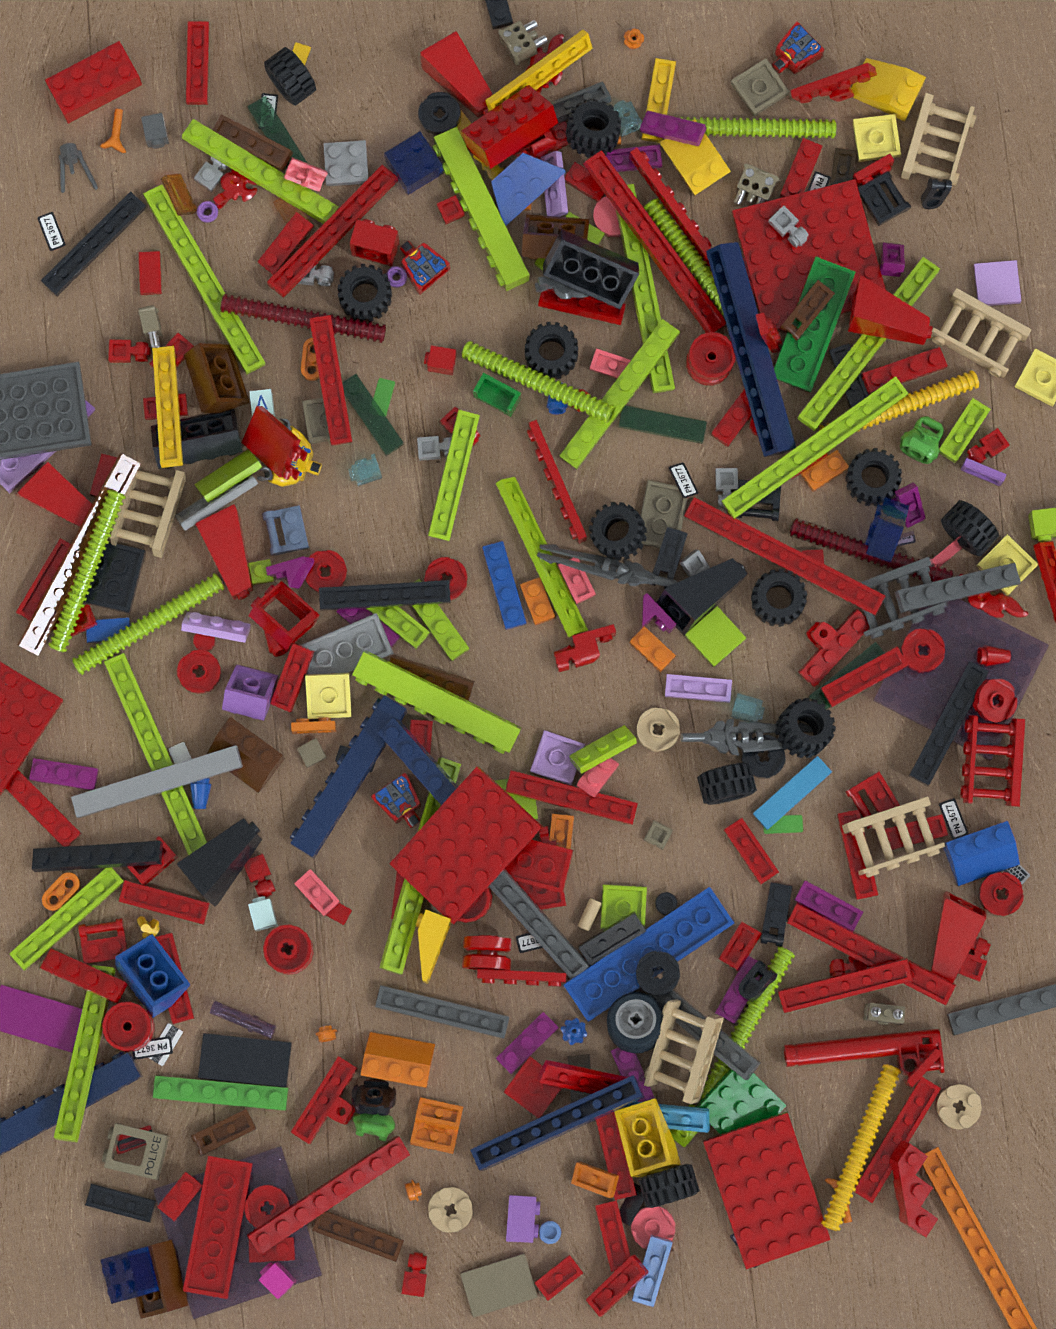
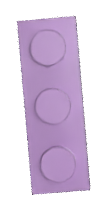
[541,151,568,217]
[181,612,250,643]
[665,674,732,703]

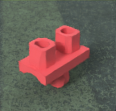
[284,157,328,192]

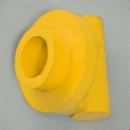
[137,916,160,938]

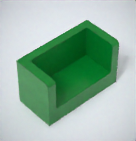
[473,373,521,417]

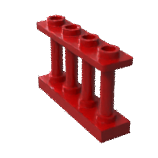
[960,715,1025,807]

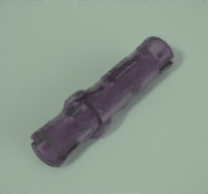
[210,1001,276,1039]

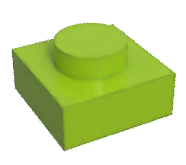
[249,559,274,585]

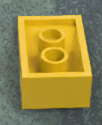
[851,58,926,122]
[659,119,731,196]
[416,910,451,984]
[614,1099,681,1177]

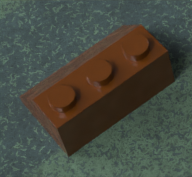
[522,214,590,259]
[184,343,249,413]
[206,717,285,793]
[124,1239,189,1319]

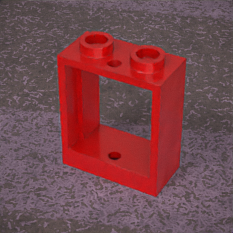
[248,581,320,650]

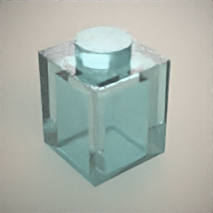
[730,693,765,722]

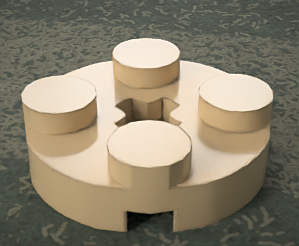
[636,708,680,752]
[936,1084,982,1129]
[428,1187,473,1233]

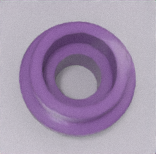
[197,201,218,223]
[386,266,407,288]

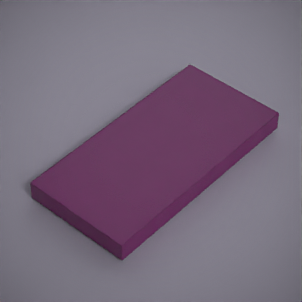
[0,985,83,1053]

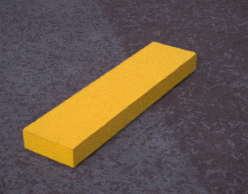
[641,58,676,143]

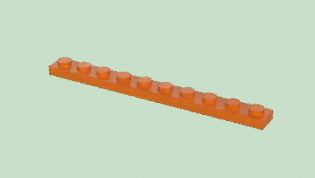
[922,1147,1037,1329]

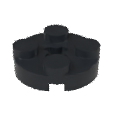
[418,92,461,135]
[742,735,786,779]
[636,951,680,997]
[351,1079,396,1116]

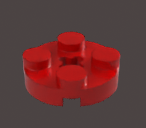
[305,550,347,592]
[424,557,468,600]
[900,629,945,673]
[177,650,221,694]
[973,679,1017,723]
[978,872,1024,917]
[244,1185,290,1228]

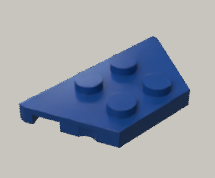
[491,152,566,226]

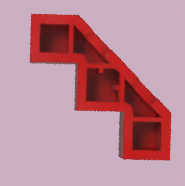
[890,1141,938,1238]

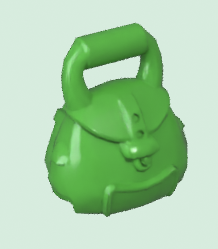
[900,416,944,464]
[353,1113,395,1141]

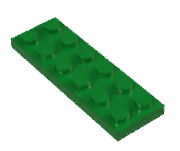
[774,257,856,393]

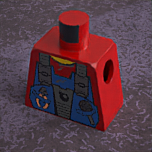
[772,21,825,74]
[400,241,450,295]
[371,773,421,828]

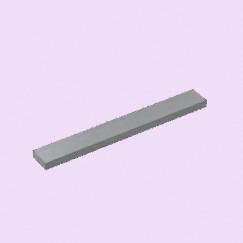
[71,746,243,818]

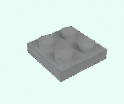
[324,140,368,186]

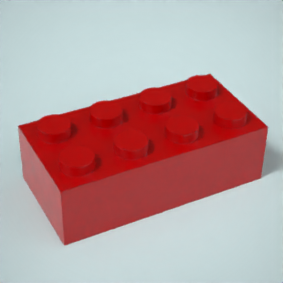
[45,41,142,124]
[461,85,558,169]

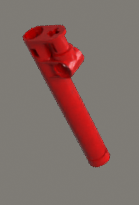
[784,1029,944,1076]

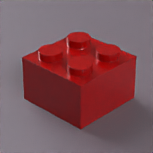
[350,219,400,267]

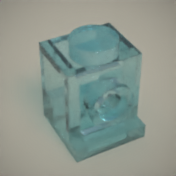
[613,100,642,137]
[348,454,382,486]

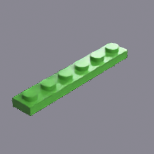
[153,1076,289,1111]

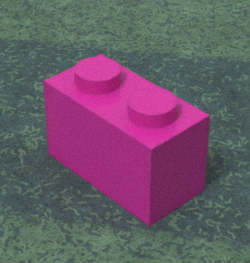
[259,1262,297,1299]

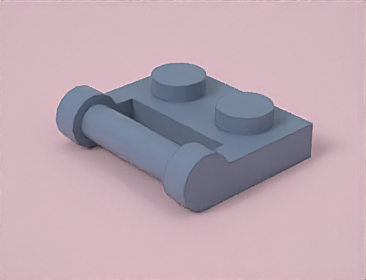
[262,505,309,556]

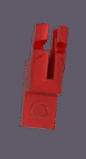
[512,121,570,159]
[554,624,616,672]

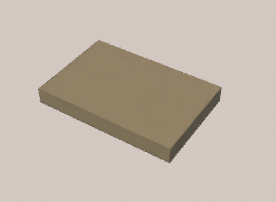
[640,480,688,549]
[460,1253,538,1318]

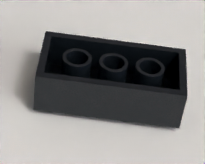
[543,229,640,309]

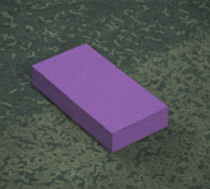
[961,458,1007,486]

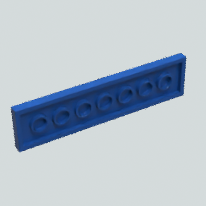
[563,887,734,1022]

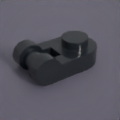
[920,178,952,210]
[738,960,778,1001]

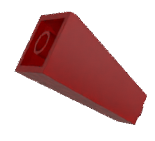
[420,31,493,118]
[848,276,933,345]
[16,462,92,527]
[195,504,253,600]
[931,891,986,983]

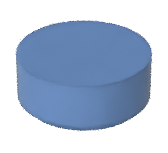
[539,1221,561,1244]

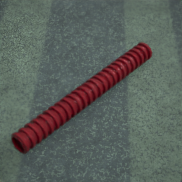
[220,294,386,343]
[789,518,954,582]

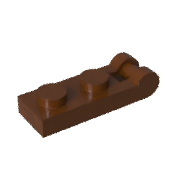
[780,280,835,341]
[191,1109,256,1156]

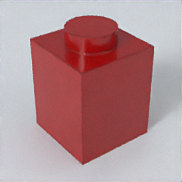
[424,345,457,375]

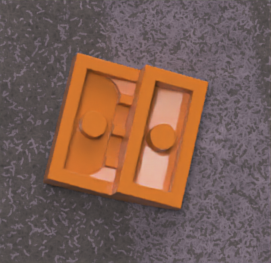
[410,1097,463,1154]

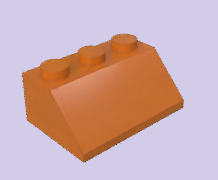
[360,1032,435,1088]

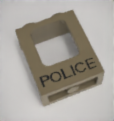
[102,1123,170,1180]

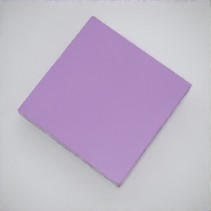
[973,260,1021,306]
[530,730,585,786]

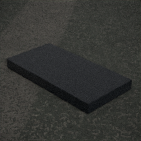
[198,1033,292,1087]

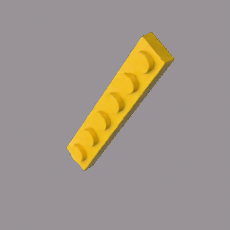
[485,30,593,111]
[152,346,183,468]

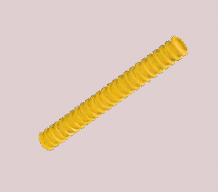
[819,370,979,432]
[821,1064,901,1231]

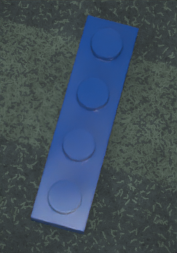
[482,541,527,630]

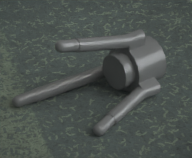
[59,143,98,193]

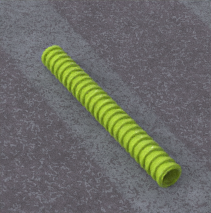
[680,117,836,139]
[644,198,724,316]
[462,341,615,423]
[48,489,126,652]
[72,573,225,675]
[701,947,795,1100]

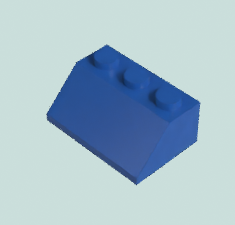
[943,821,1020,886]
[115,934,190,1018]

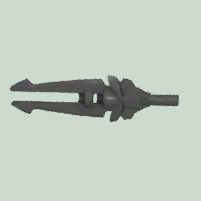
[537,544,676,587]
[680,719,813,756]

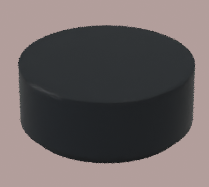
[655,892,677,915]

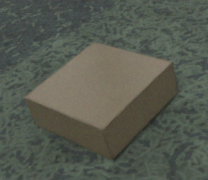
[297,738,327,768]
[644,820,673,850]

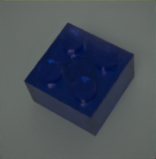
[384,131,444,195]
[864,497,909,562]
[100,1246,159,1304]

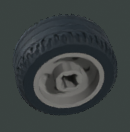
[607,992,664,1053]

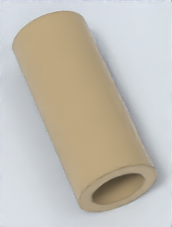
[577,898,602,932]

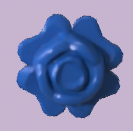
[561,1018,587,1045]

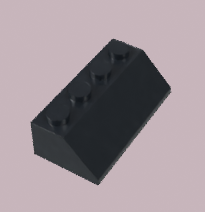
[151,408,243,469]

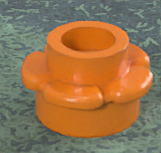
[624,28,644,49]
[315,1025,337,1042]
[405,1180,422,1202]

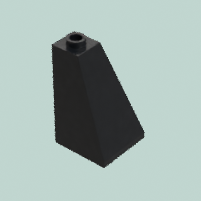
[656,558,748,636]
[177,818,262,907]

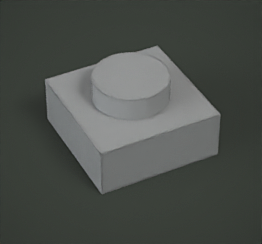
[679,549,710,577]

